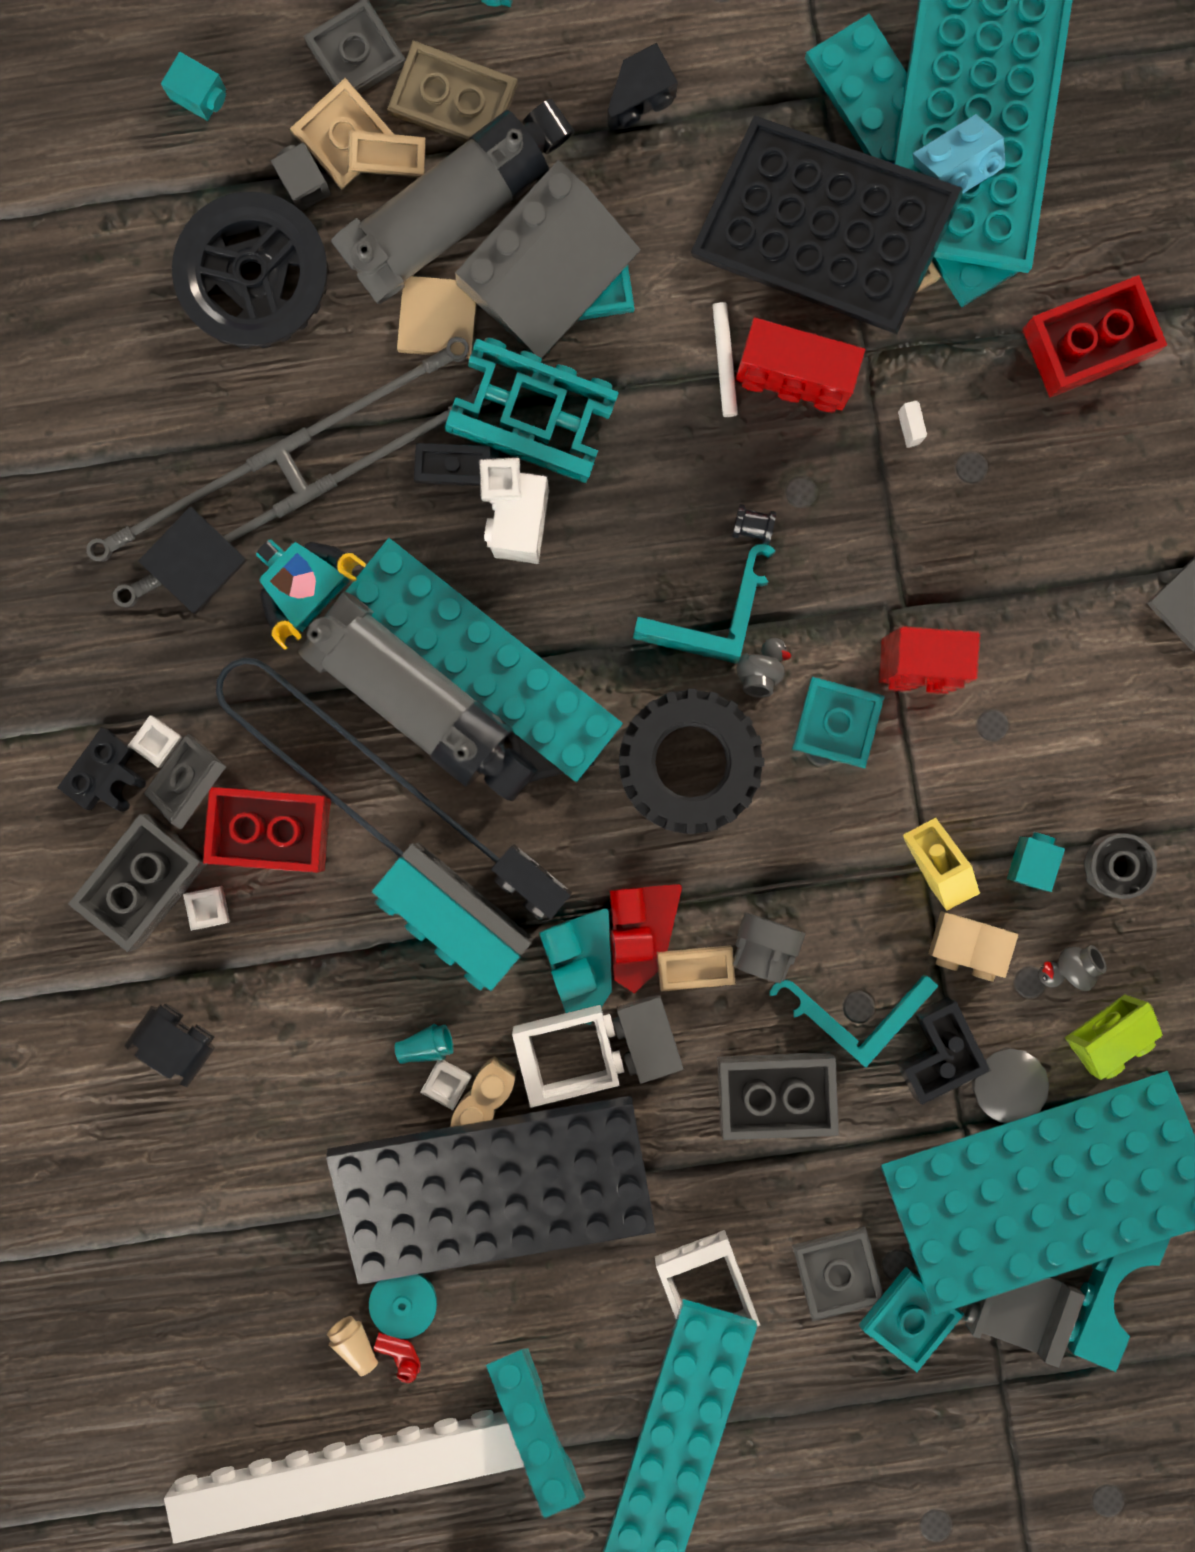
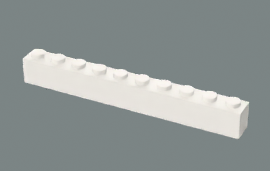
[164,1410,524,1544]

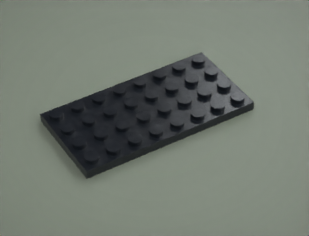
[326,1096,656,1284]

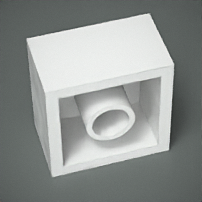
[484,473,549,564]

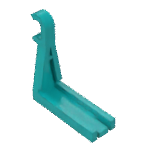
[633,544,775,664]
[769,975,938,1068]

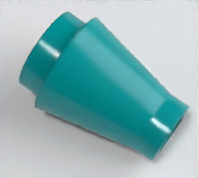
[395,1023,454,1064]

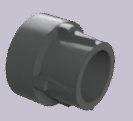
[1084,833,1157,899]
[733,912,806,983]

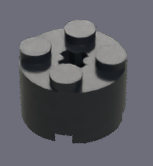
[124,1003,215,1087]

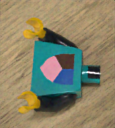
[256,539,366,650]

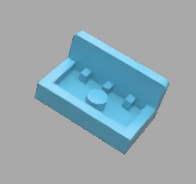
[913,114,1005,194]

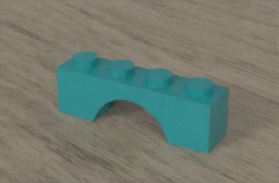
[1067,1238,1171,1372]
[486,1348,585,1518]

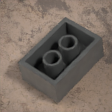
[68,814,207,952]
[717,1052,839,1140]

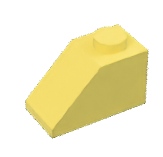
[903,818,980,911]

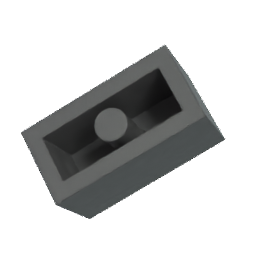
[612,993,684,1084]

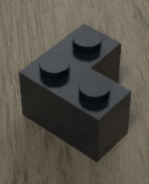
[897,997,991,1105]

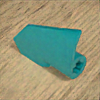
[539,908,612,1025]

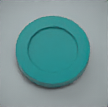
[369,1274,437,1339]

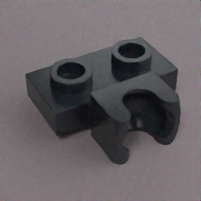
[57,727,146,812]

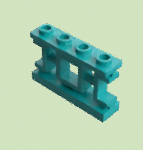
[445,338,619,483]

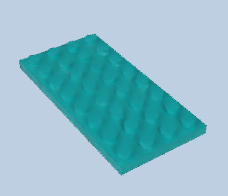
[893,0,1073,273]
[881,1071,1195,1315]

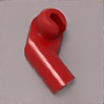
[373,1332,421,1383]

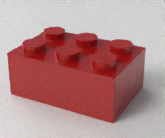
[1022,275,1167,398]
[735,317,865,413]
[879,627,980,694]
[203,787,331,873]

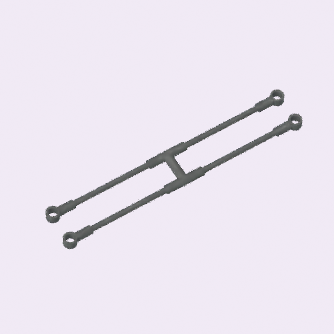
[86,337,493,608]

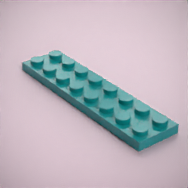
[804,14,1018,308]
[346,538,623,783]
[603,1299,757,1552]

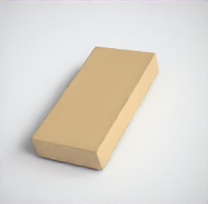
[348,130,425,178]
[657,945,736,992]

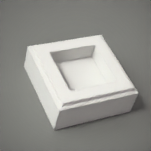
[898,401,927,448]
[480,458,521,501]
[128,715,183,768]
[183,886,230,931]
[420,1060,472,1110]

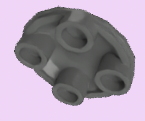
[972,1047,1049,1123]

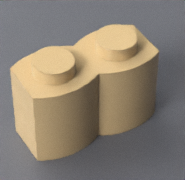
[928,911,1019,982]
[451,1057,517,1127]

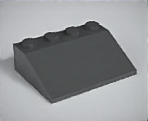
[455,160,641,359]

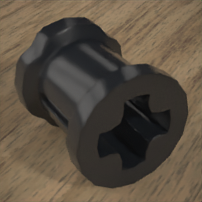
[732,504,776,545]

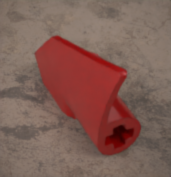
[610,884,682,993]

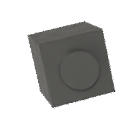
[271,142,331,211]

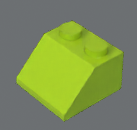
[1065,994,1163,1080]

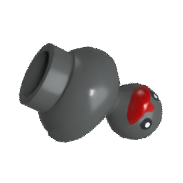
[736,638,791,698]
[1039,945,1107,991]

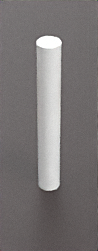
[712,302,738,417]

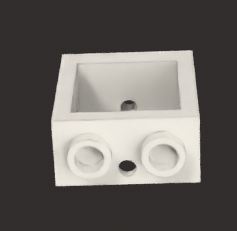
[512,1005,624,1107]
[655,1230,760,1326]

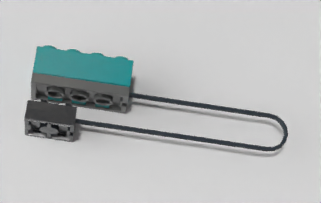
[216,658,572,991]

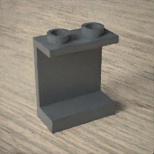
[963,1277,1085,1368]

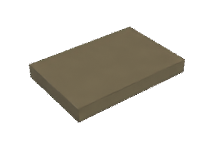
[387,40,518,143]

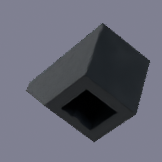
[607,43,678,132]

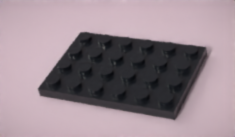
[691,115,963,334]

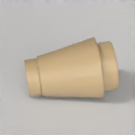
[327,1316,378,1376]

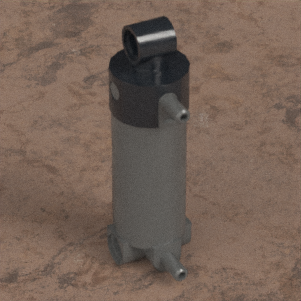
[331,98,575,305]
[298,591,537,801]

